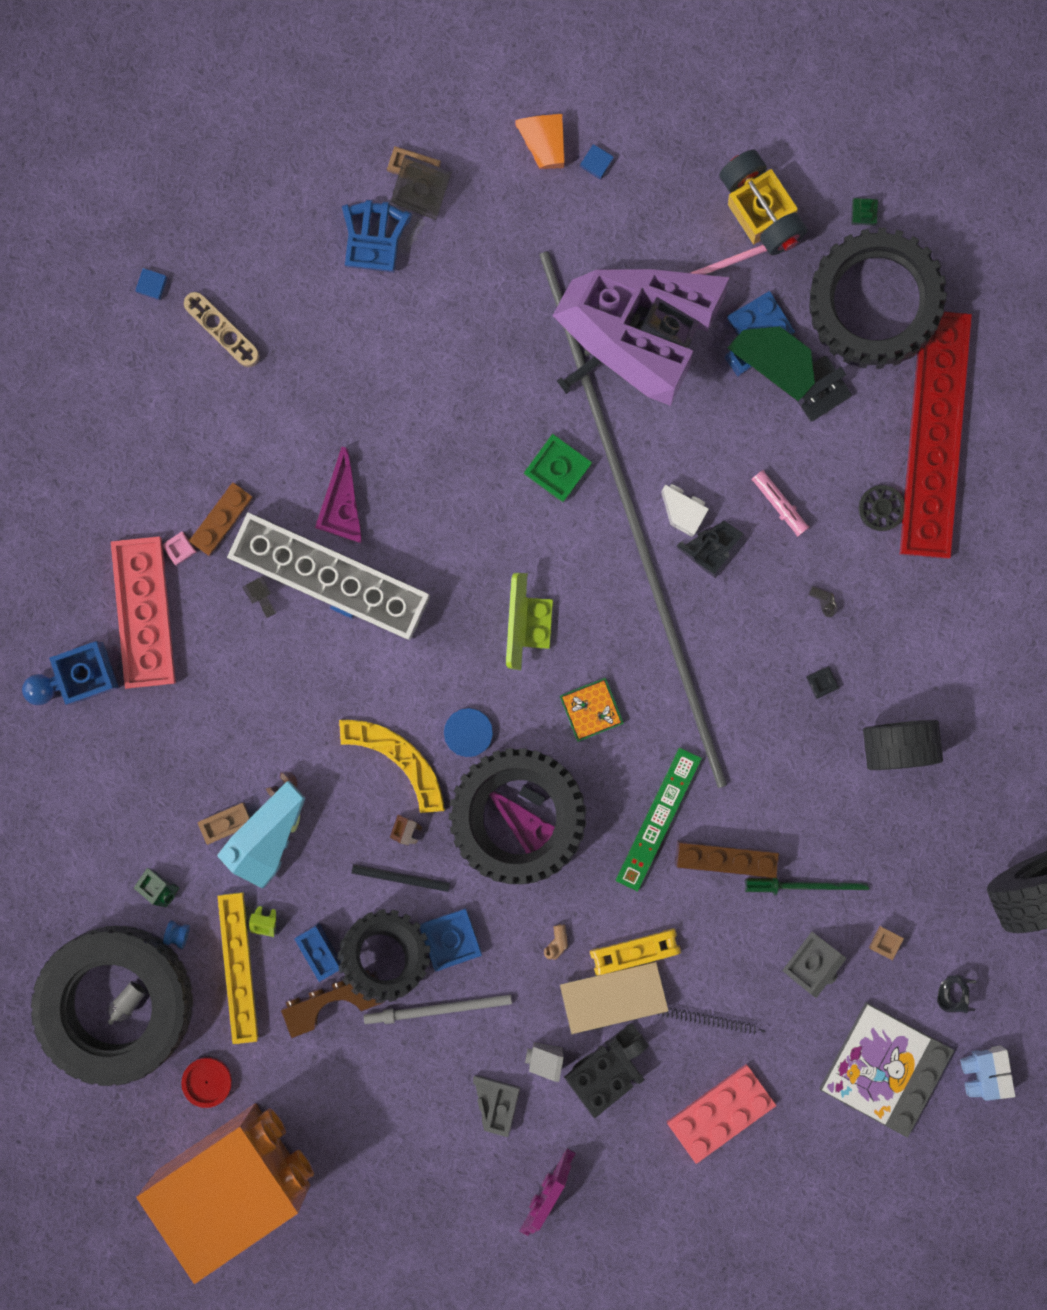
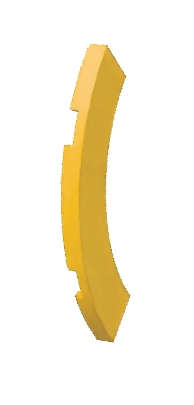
[339,720,445,813]

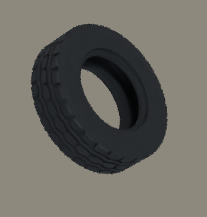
[987,851,1047,933]
[31,925,193,1086]

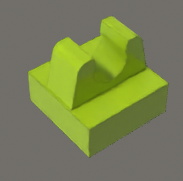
[249,906,276,937]

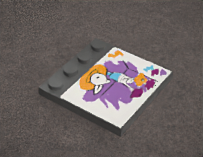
[819,1002,954,1138]

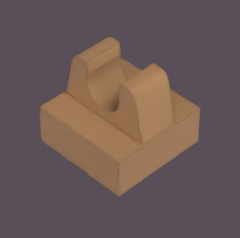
[869,926,904,961]

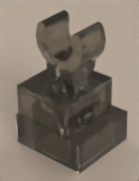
[242,575,277,618]

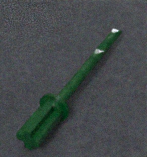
[745,876,869,896]

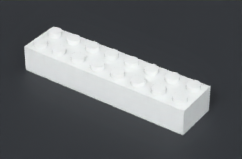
[227,513,430,640]

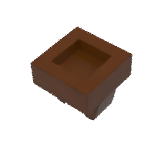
[390,815,422,846]

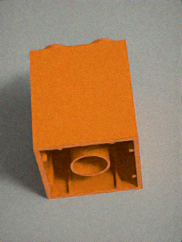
[136,1103,314,1284]

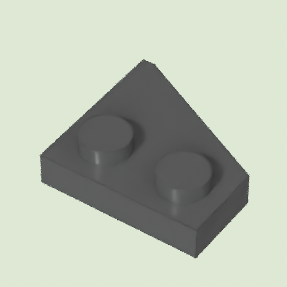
[473,1075,521,1137]

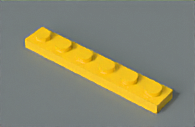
[217,892,259,1044]

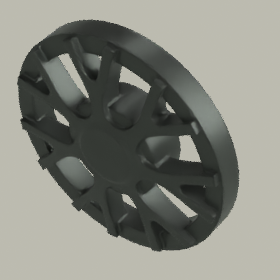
[858,485,904,531]

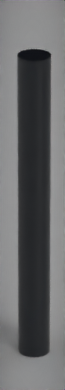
[351,864,450,892]

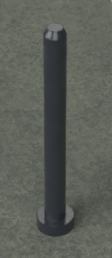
[556,319,645,394]

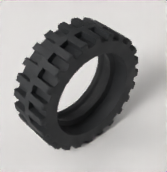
[809,227,947,369]

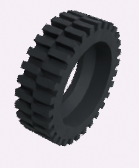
[449,748,587,885]

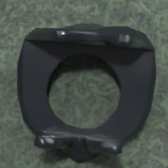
[937,974,977,1014]

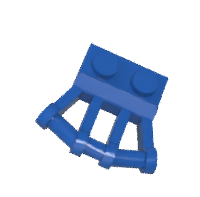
[342,199,412,273]

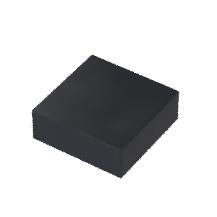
[806,666,839,699]
[519,785,545,806]

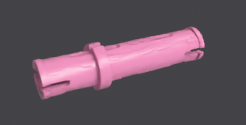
[751,470,810,537]

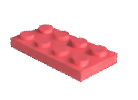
[666,1064,776,1164]

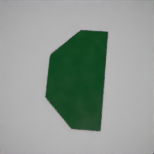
[727,326,815,402]

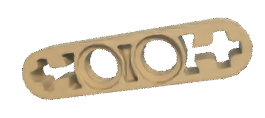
[184,292,260,368]

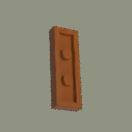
[189,482,254,556]

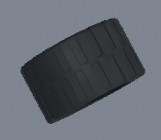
[863,720,943,770]

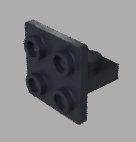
[796,356,852,422]

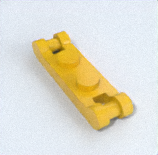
[589,928,682,975]

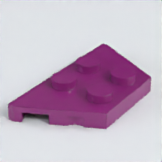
[519,1148,576,1236]

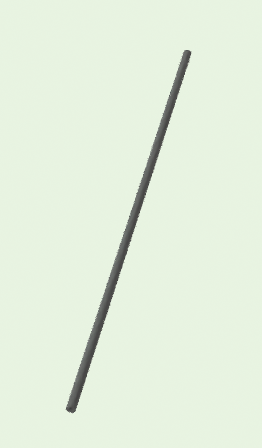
[539,251,727,788]

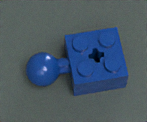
[22,641,119,706]

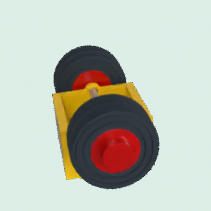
[719,149,808,256]

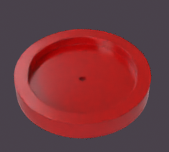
[181,1057,232,1108]

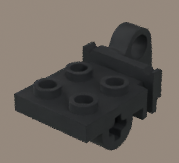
[564,1023,649,1118]

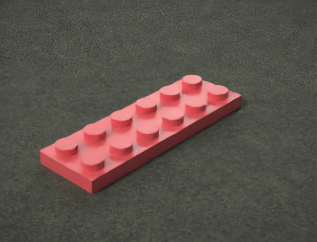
[111,536,176,689]

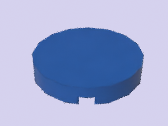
[444,708,493,757]

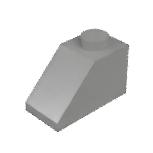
[525,1042,563,1082]

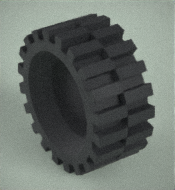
[338,909,430,1003]

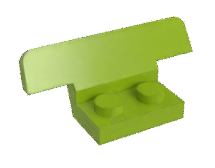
[506,573,553,671]

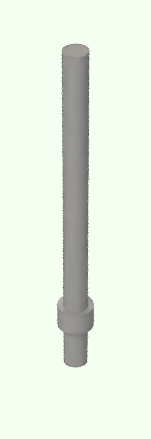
[364,994,512,1025]

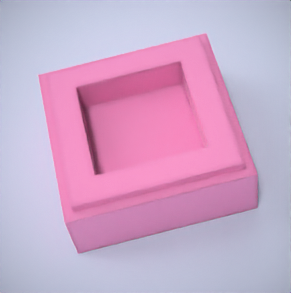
[162,531,197,566]

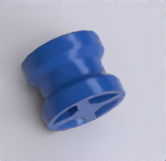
[163,920,190,949]

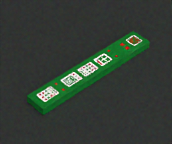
[615,747,702,892]

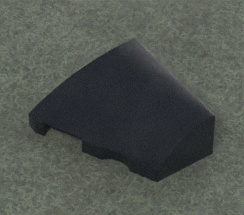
[677,521,746,578]

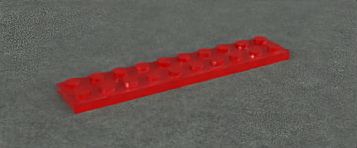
[899,312,972,559]

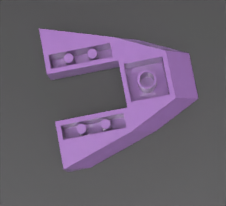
[552,269,730,406]

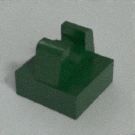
[851,198,878,226]

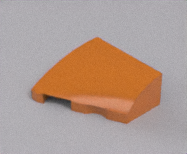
[515,114,564,169]

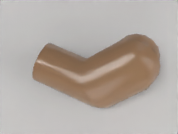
[544,924,568,960]

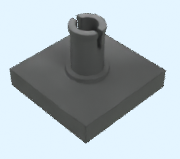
[782,932,847,998]

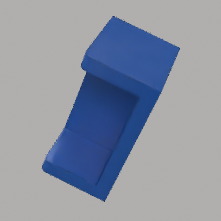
[294,923,341,982]

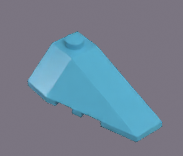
[217,781,305,888]

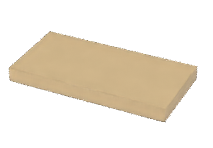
[560,962,668,1035]

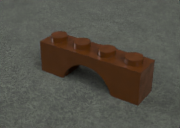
[675,841,779,878]
[281,970,385,1039]

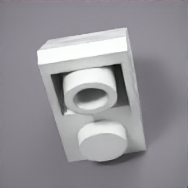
[661,484,708,537]

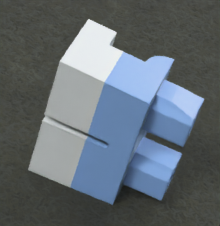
[960,1045,1015,1101]

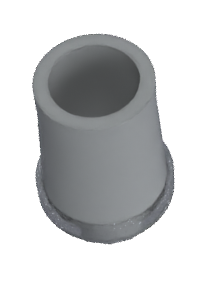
[108,981,146,1025]

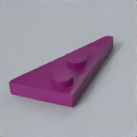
[315,446,362,543]
[489,791,555,853]

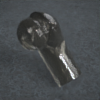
[808,585,838,617]

